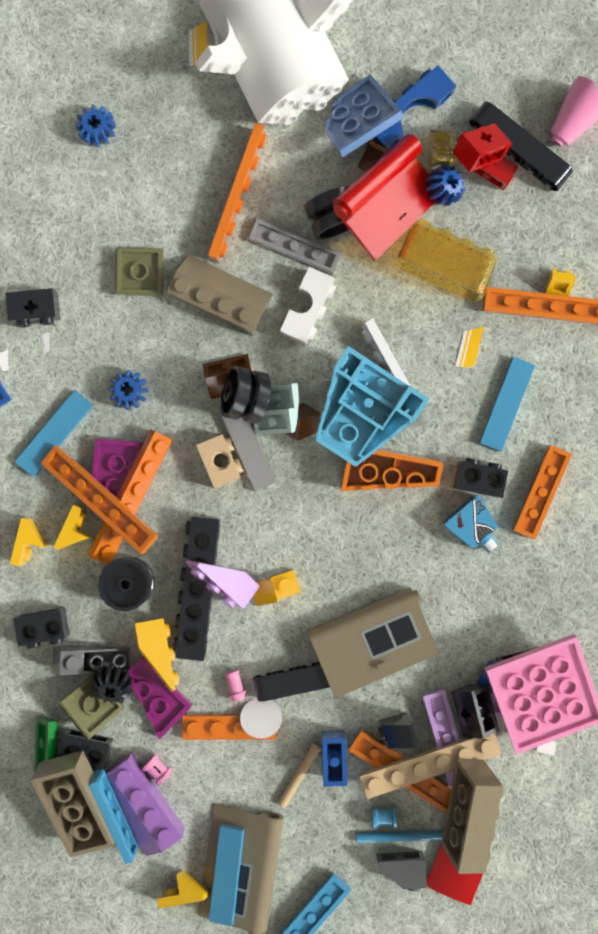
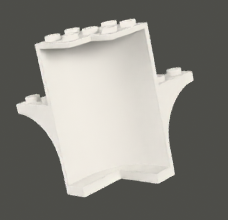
[195,0,353,125]

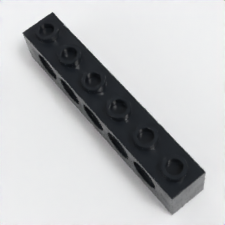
[172,516,221,661]

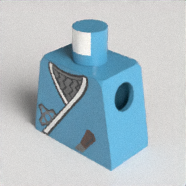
[441,495,498,553]

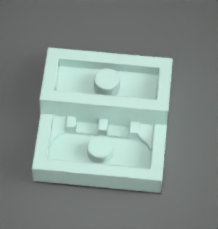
[254,383,299,435]

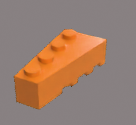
[340,448,444,491]

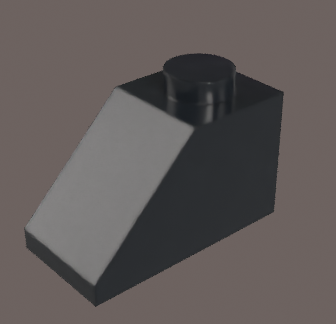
[378,712,419,749]

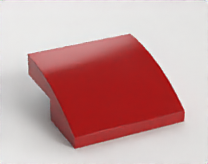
[427,845,488,905]

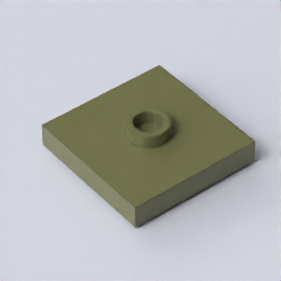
[115,247,164,296]
[58,673,125,740]

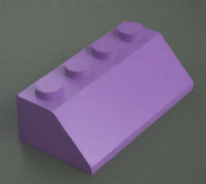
[105,752,185,856]

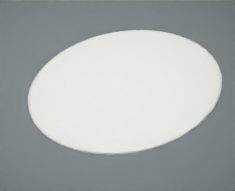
[240,699,282,738]

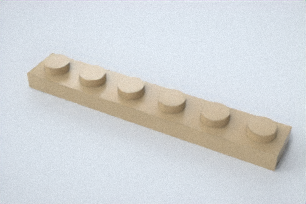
[359,733,501,799]

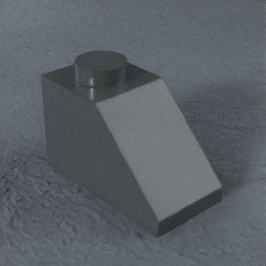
[376,851,427,891]

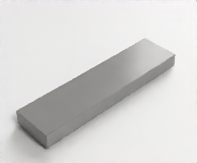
[247,217,342,276]
[217,405,276,491]

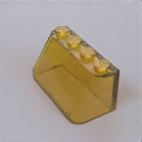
[393,218,498,304]

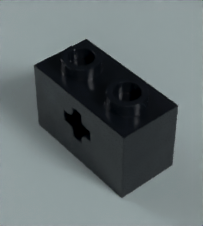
[5,288,60,328]
[452,684,499,739]

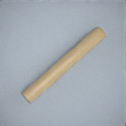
[278,742,321,808]

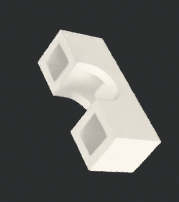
[280,267,337,345]

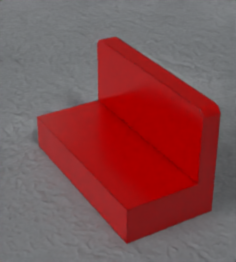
[473,157,518,191]

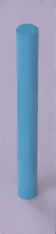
[356,830,444,843]

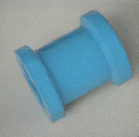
[372,806,397,829]

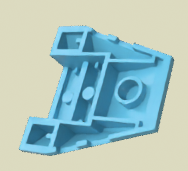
[315,346,430,467]

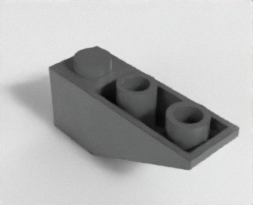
[53,645,130,675]

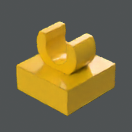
[545,268,576,296]

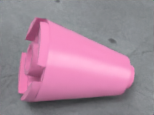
[550,76,598,147]

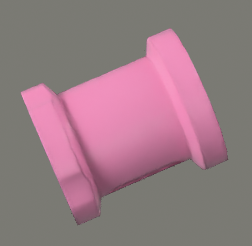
[141,753,173,786]

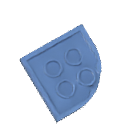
[326,74,404,158]

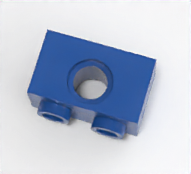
[321,730,347,787]

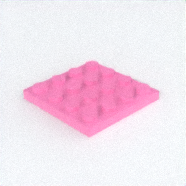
[484,634,598,755]

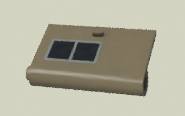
[307,587,440,698]
[198,804,284,934]

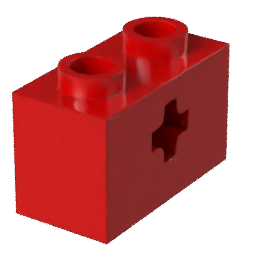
[452,124,512,172]

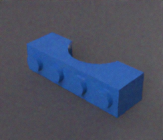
[371,65,456,149]

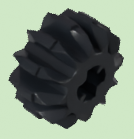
[91,664,133,705]

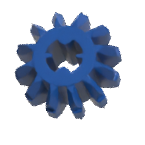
[76,104,117,148]
[425,164,466,207]
[108,370,149,410]

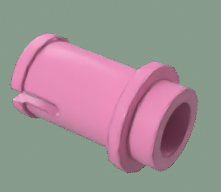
[224,670,246,702]

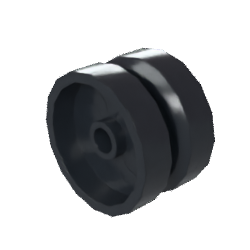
[304,186,350,240]
[220,366,271,424]
[98,556,155,611]

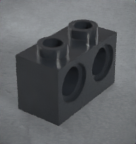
[453,458,508,498]
[13,607,70,649]
[58,729,113,772]

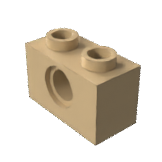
[196,434,244,489]

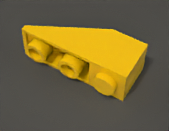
[134,618,179,692]

